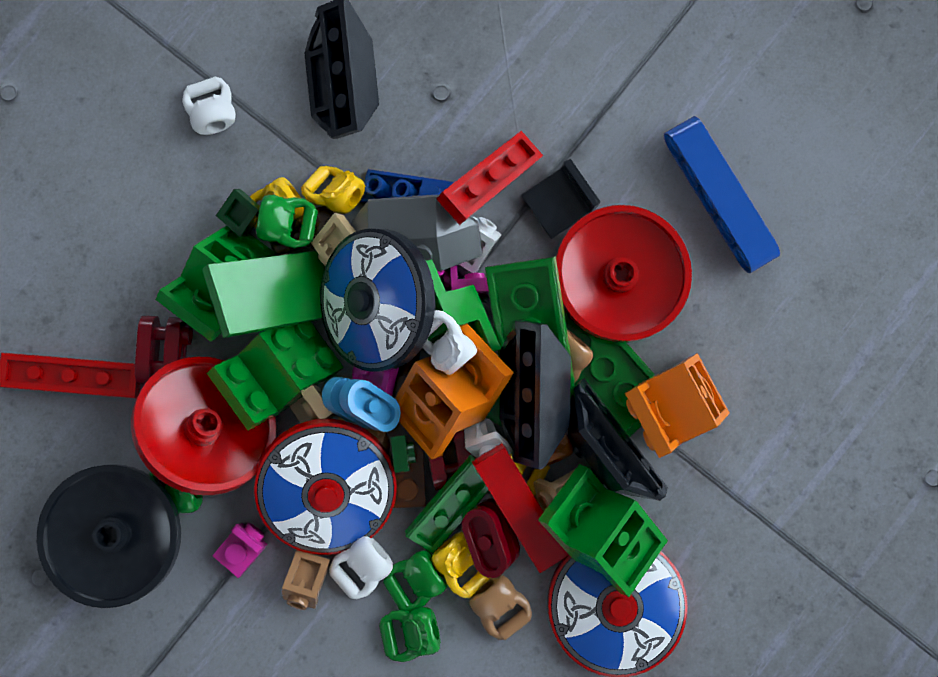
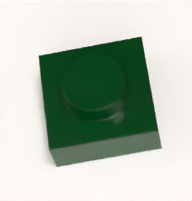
[216,189,260,237]
[391,435,416,473]

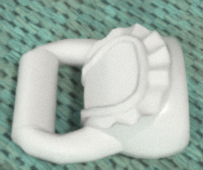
[182,76,236,135]
[422,310,477,375]
[329,536,393,600]

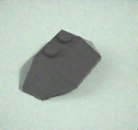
[350,195,482,271]

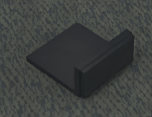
[521,159,601,239]

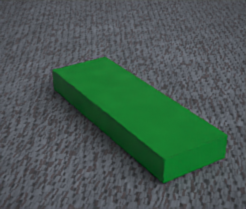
[405,455,489,554]

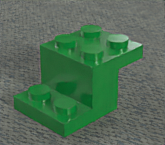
[155,225,276,341]
[426,259,501,352]
[207,322,344,430]
[538,464,668,597]

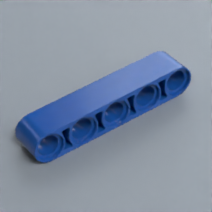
[664,116,780,273]

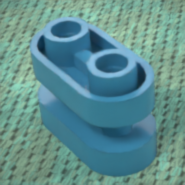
[322,377,401,432]

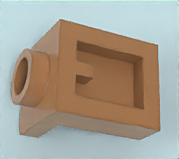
[282,550,330,610]

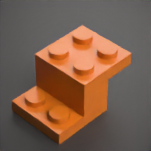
[395,324,514,460]
[625,353,730,458]

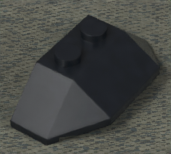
[304,0,379,139]
[500,320,571,469]
[568,378,668,501]

